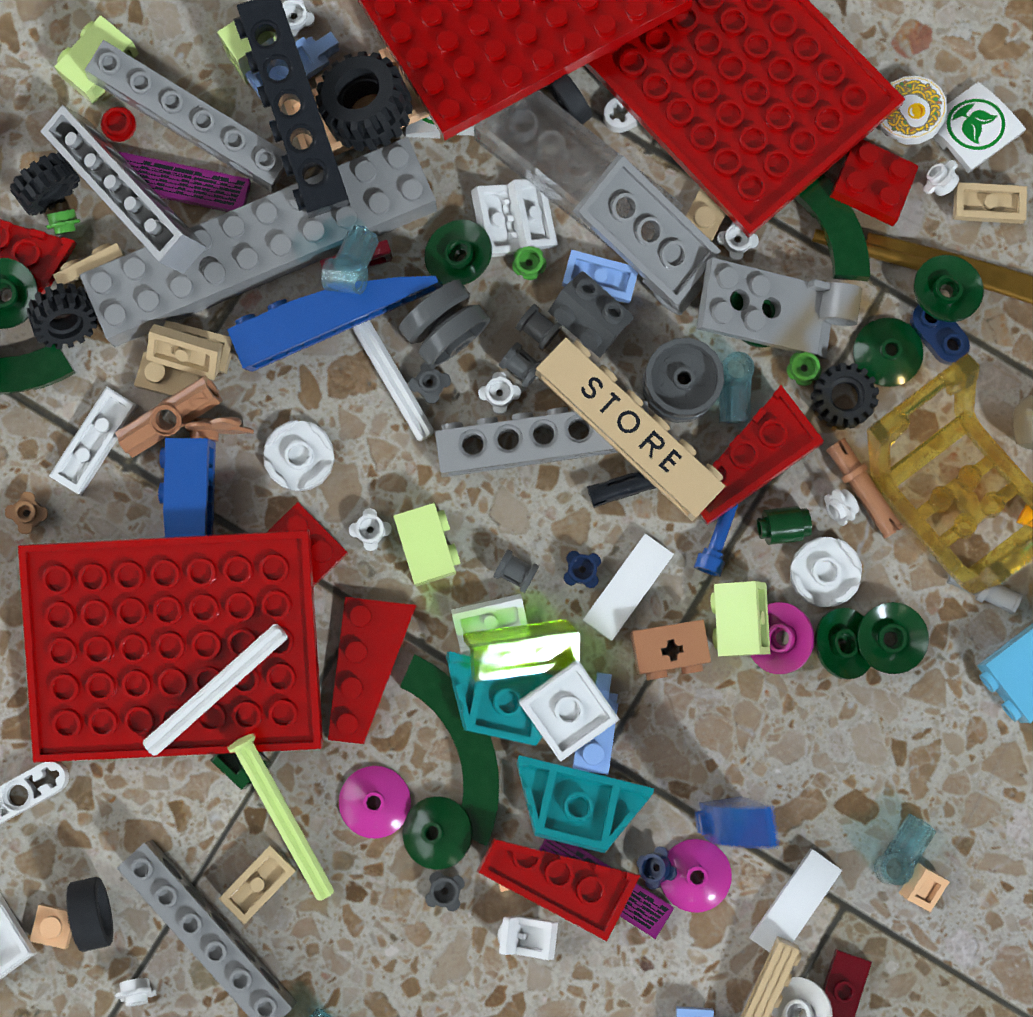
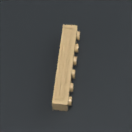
[740,936,802,1017]

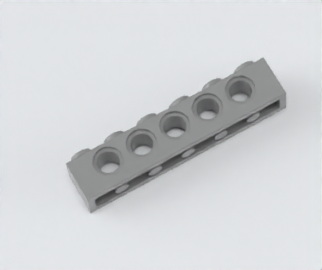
[85,40,287,191]
[40,105,206,274]
[435,401,649,478]
[117,840,297,1017]

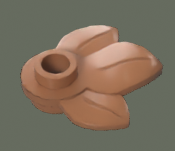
[185,417,254,442]

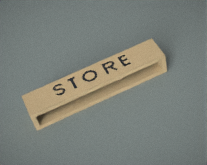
[535,338,725,521]

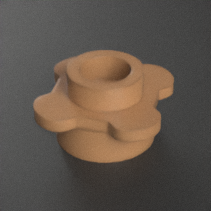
[5,492,48,534]

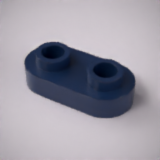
[910,305,970,365]

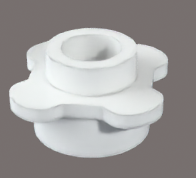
[282,0,315,37]
[923,160,959,196]
[717,222,759,260]
[479,372,521,414]
[824,489,859,526]
[349,508,392,551]
[115,978,156,1006]

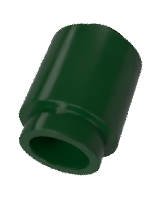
[757,506,812,545]

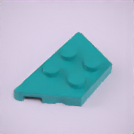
[446,651,554,746]
[517,755,654,853]

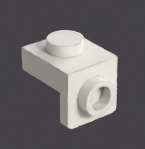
[498,916,558,960]

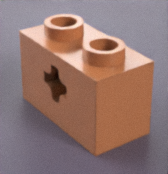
[630,619,711,680]

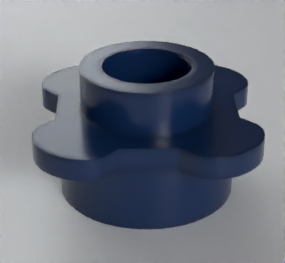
[564,551,601,588]
[637,846,677,889]

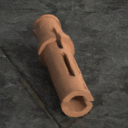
[826,437,904,539]

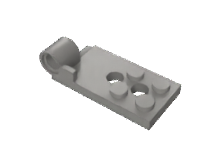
[573,155,721,315]
[696,258,862,359]

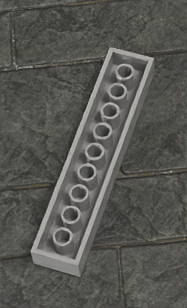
[80,137,437,347]

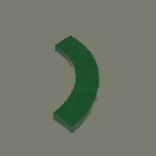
[794,174,870,281]
[0,344,76,395]
[400,654,499,846]

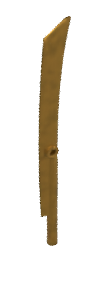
[811,228,1033,305]

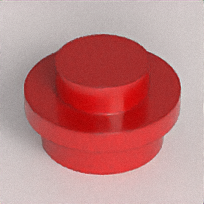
[101,107,136,142]

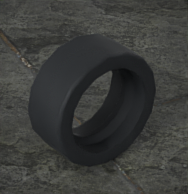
[66,877,113,952]

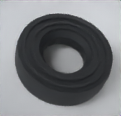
[547,74,593,126]

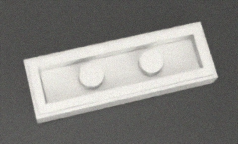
[49,386,139,496]
[582,534,674,641]
[749,848,842,953]

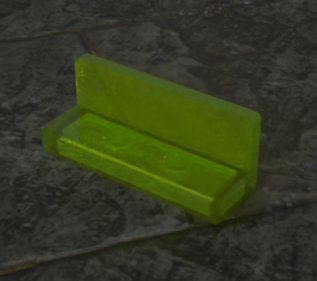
[463,619,580,682]

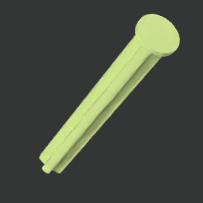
[228,734,334,901]

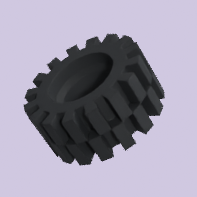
[10,152,80,216]
[27,283,98,349]
[811,362,879,430]

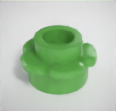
[46,209,80,235]
[512,246,546,280]
[787,352,822,386]

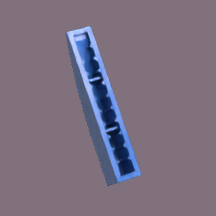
[227,276,443,372]
[158,438,216,537]
[695,796,779,848]

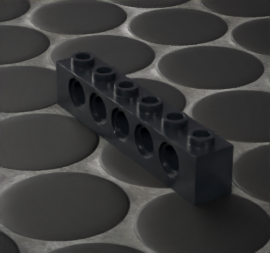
[233,0,350,218]

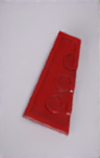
[0,219,77,295]
[699,385,824,526]
[328,597,417,744]
[477,839,641,941]

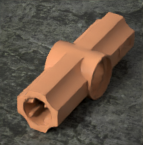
[115,375,223,458]

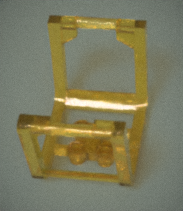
[867,353,1033,594]

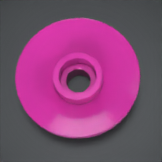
[750,602,814,674]
[339,766,411,839]
[660,839,732,913]

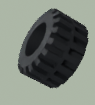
[315,51,413,151]

